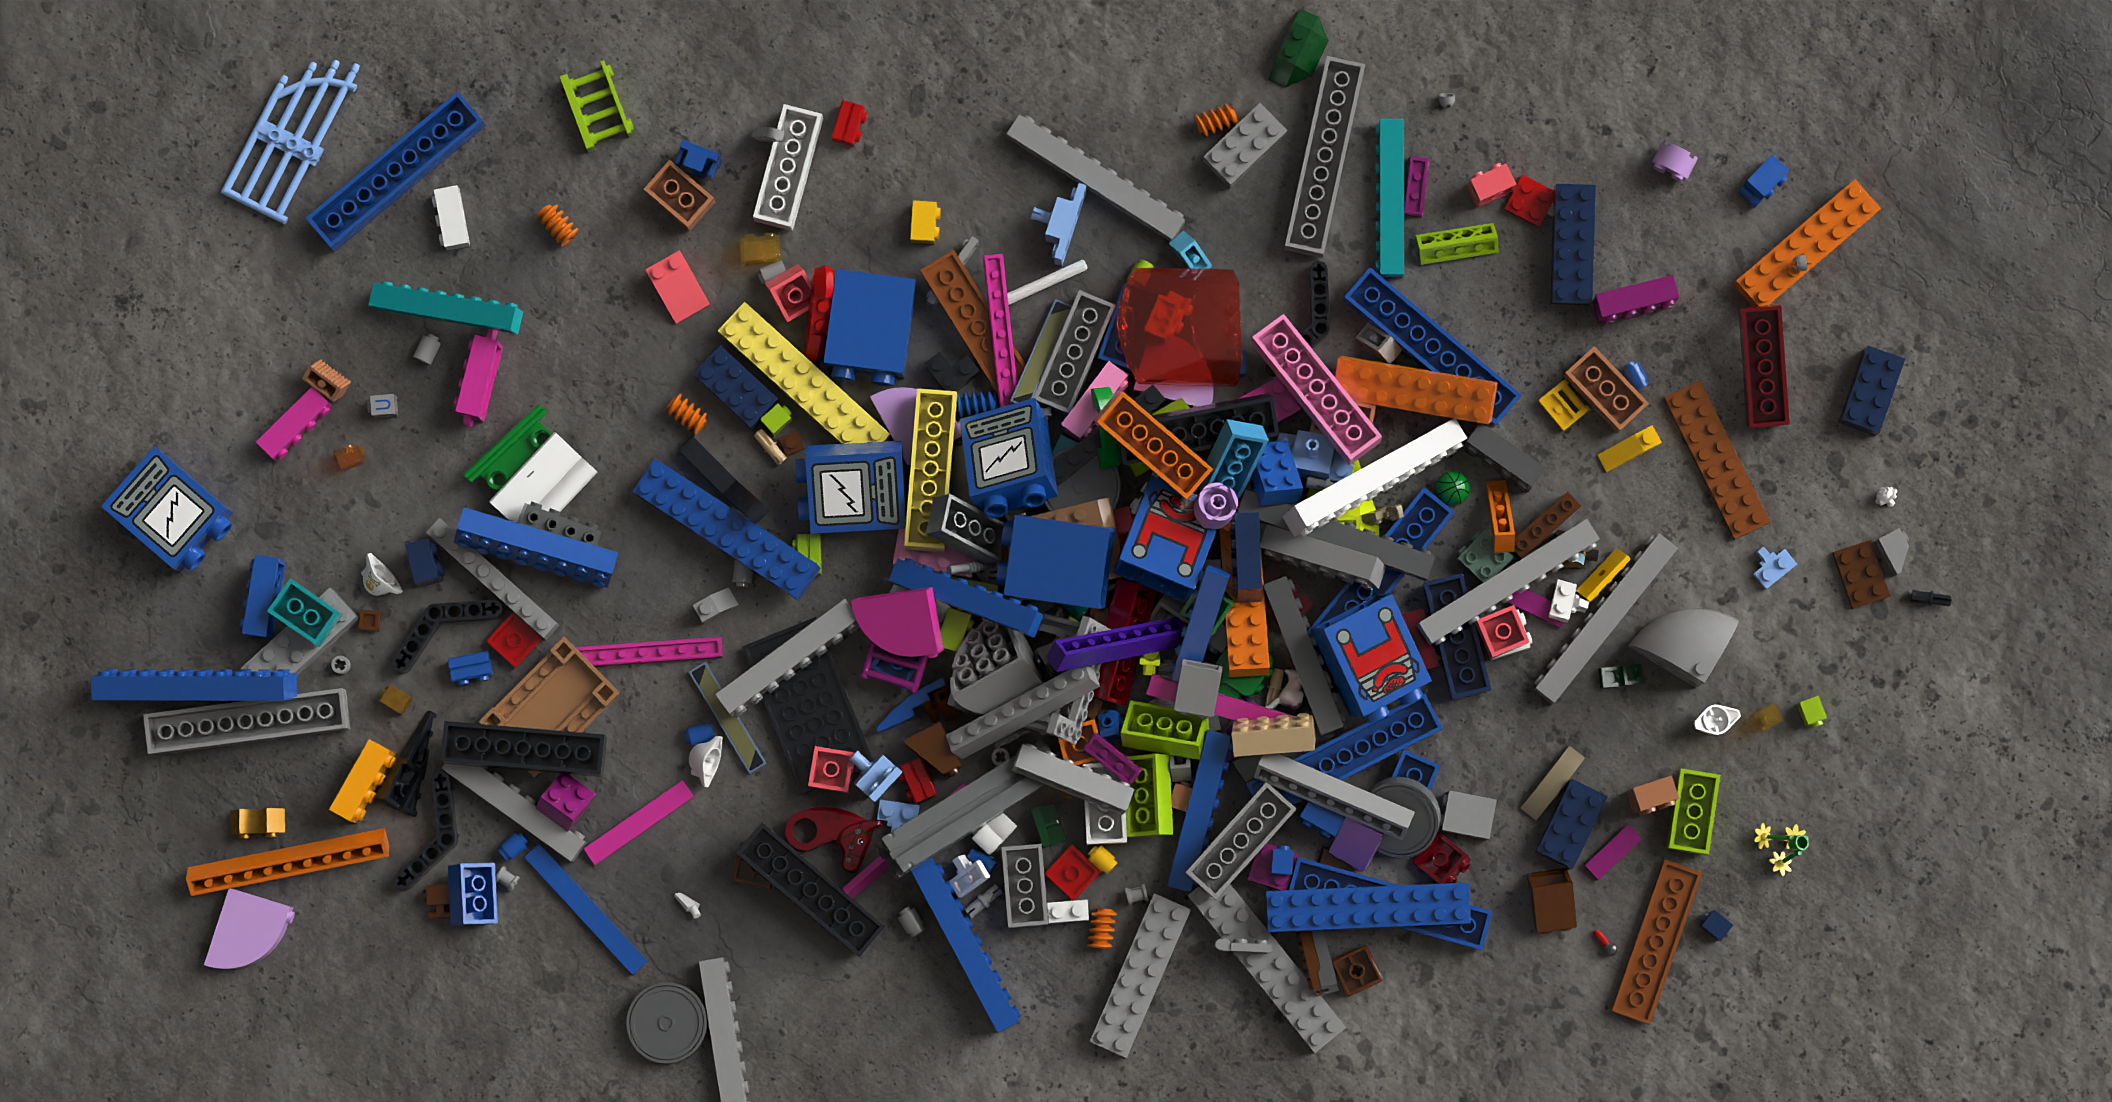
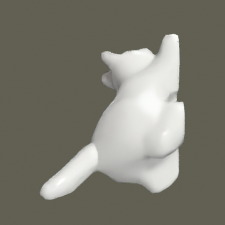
[1266,668,1304,710]

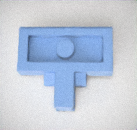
[1753,547,1797,589]
[877,800,920,832]

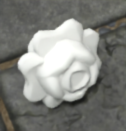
[1875,487,1897,507]

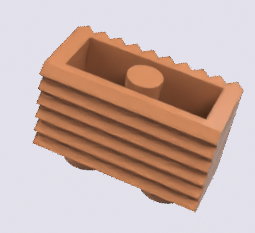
[302,359,351,402]

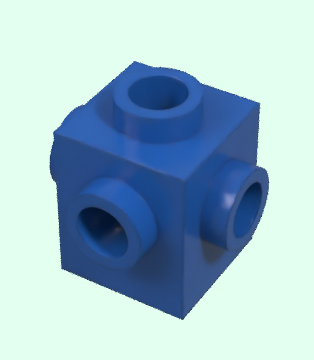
[1096,710,1125,743]

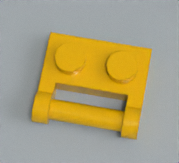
[1538,379,1590,431]

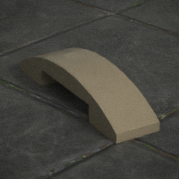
[1520,746,1585,821]

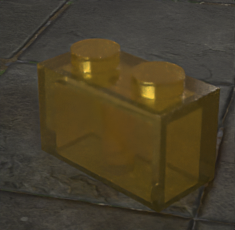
[740,233,782,265]

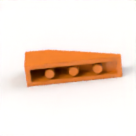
[1486,480,1515,553]

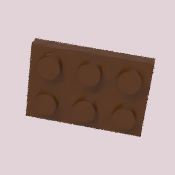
[1832,540,1890,609]

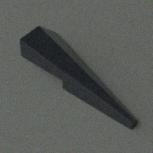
[375,711,437,817]

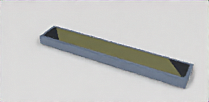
[1010,299,1072,404]
[689,661,767,774]

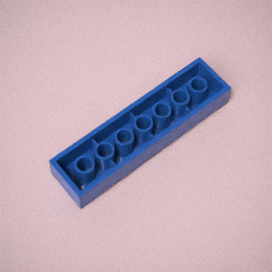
[454,507,618,588]

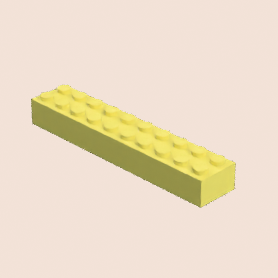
[718,302,891,444]

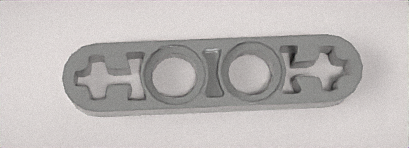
[751,127,785,143]

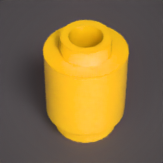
[1088,845,1117,874]

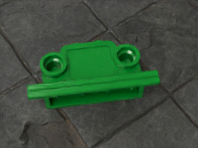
[463,404,552,491]
[1215,635,1275,700]

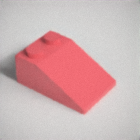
[645,250,710,324]

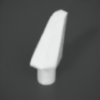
[674,893,701,918]

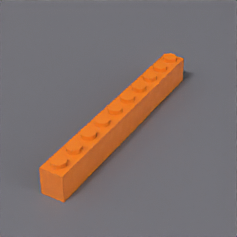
[186,828,390,896]

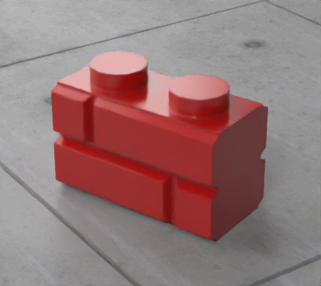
[831,100,868,147]
[899,758,938,804]

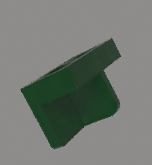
[1031,803,1066,848]

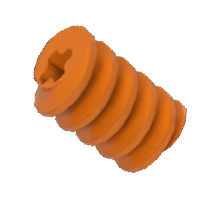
[1194,102,1238,137]
[536,204,579,247]
[664,393,708,436]
[1086,907,1117,949]

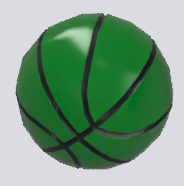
[1435,471,1470,506]

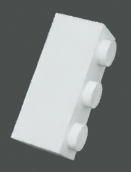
[432,185,470,251]

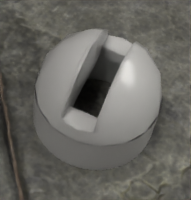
[1439,93,1455,108]
[1792,255,1807,271]

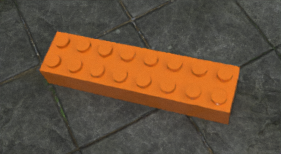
[1733,179,1881,306]
[1335,356,1498,424]
[1219,517,1270,677]

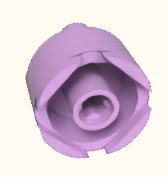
[1652,141,1698,183]
[1194,483,1238,529]

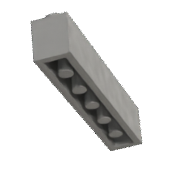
[1011,744,1134,815]

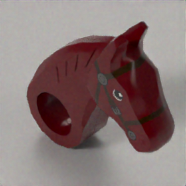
[785,807,883,873]

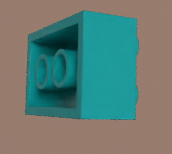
[267,578,343,647]

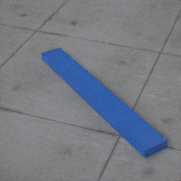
[525,844,648,975]

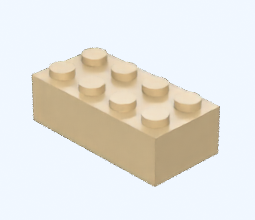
[1232,713,1316,757]

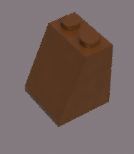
[904,722,962,778]
[1527,868,1577,934]

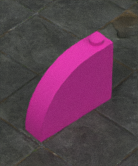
[851,587,944,658]

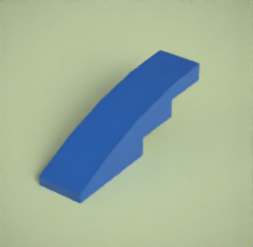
[877,678,946,733]

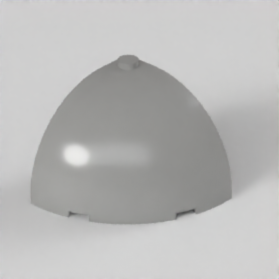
[1628,608,1739,688]
[950,618,1045,714]

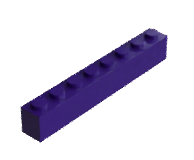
[1046,617,1184,672]

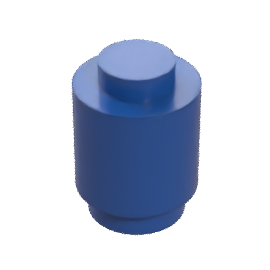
[1622,361,1649,390]
[684,722,714,746]
[498,832,528,861]

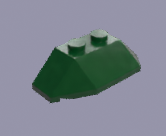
[1268,9,1329,87]

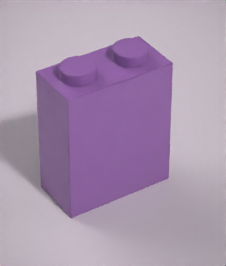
[1329,817,1385,872]

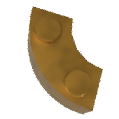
[230,808,285,839]

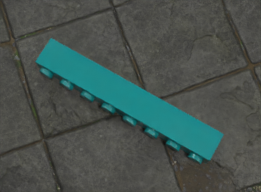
[1375,119,1404,278]
[368,281,524,334]

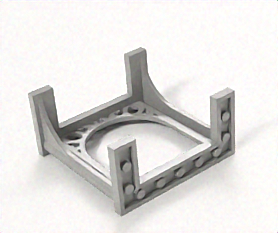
[947,590,1111,745]

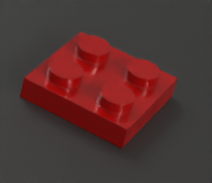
[1504,174,1554,228]
[487,612,543,668]
[1044,845,1101,901]

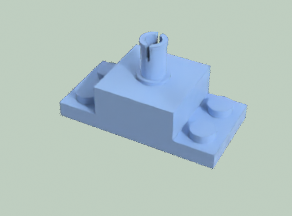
[1031,183,1086,267]
[1278,430,1354,483]
[849,750,902,802]

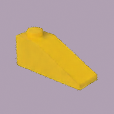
[1597,425,1662,473]

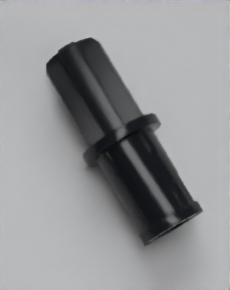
[1911,590,1952,607]

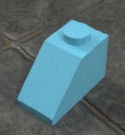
[1169,231,1212,279]

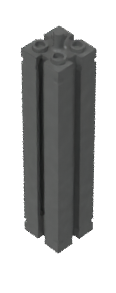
[874,740,1062,880]

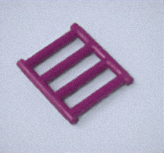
[860,640,928,694]

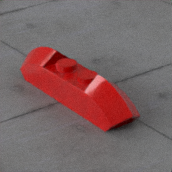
[804,265,834,363]

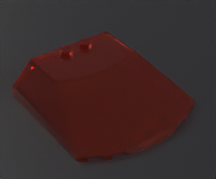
[1117,268,1242,387]

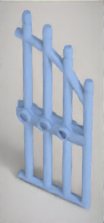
[220,60,360,225]

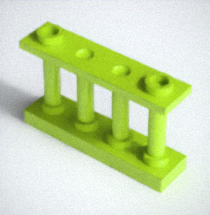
[560,60,634,153]

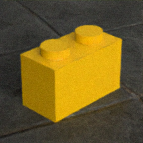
[910,201,941,244]

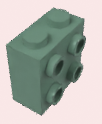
[1456,530,1514,584]

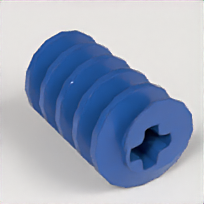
[957,391,997,418]

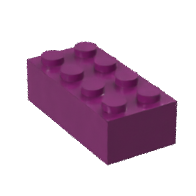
[1592,275,1679,325]

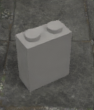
[1174,659,1223,719]
[1440,790,1497,840]

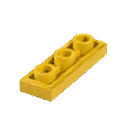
[1576,548,1631,602]

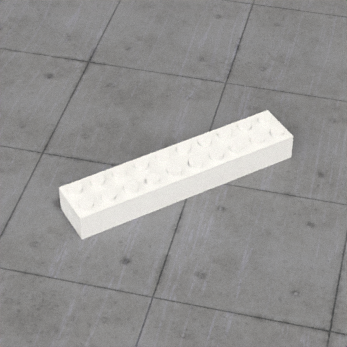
[1283,419,1467,537]

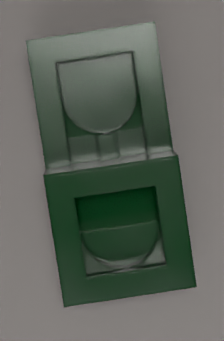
[1598,664,1643,688]

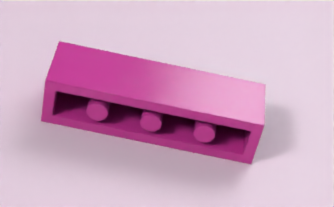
[256,387,332,461]

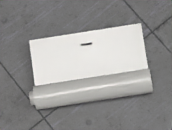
[489,432,598,523]

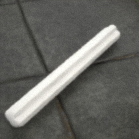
[1007,260,1087,305]

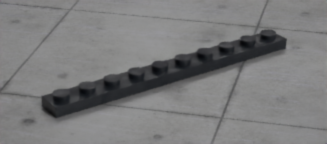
[1004,385,1166,522]

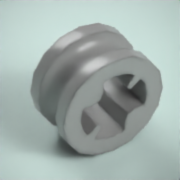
[331,656,351,674]
[992,748,1010,766]

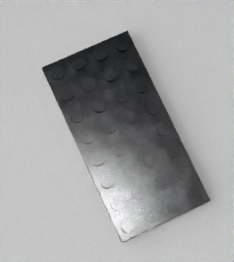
[742,617,873,795]

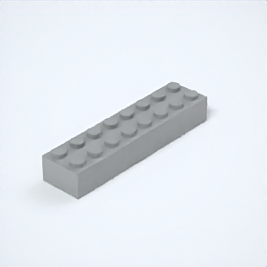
[715,599,860,717]
[1090,893,1191,1058]

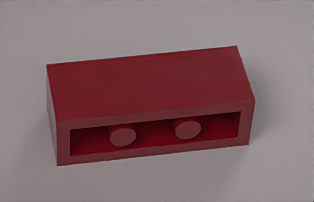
[1401,608,1442,671]

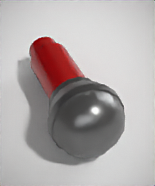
[1593,929,1618,956]

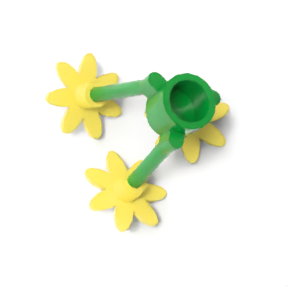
[1754,823,1809,876]

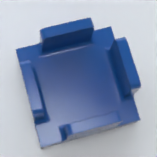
[675,139,722,181]

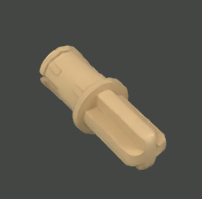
[754,429,787,466]
[1265,668,1285,709]

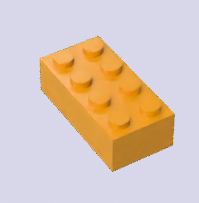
[329,739,396,823]

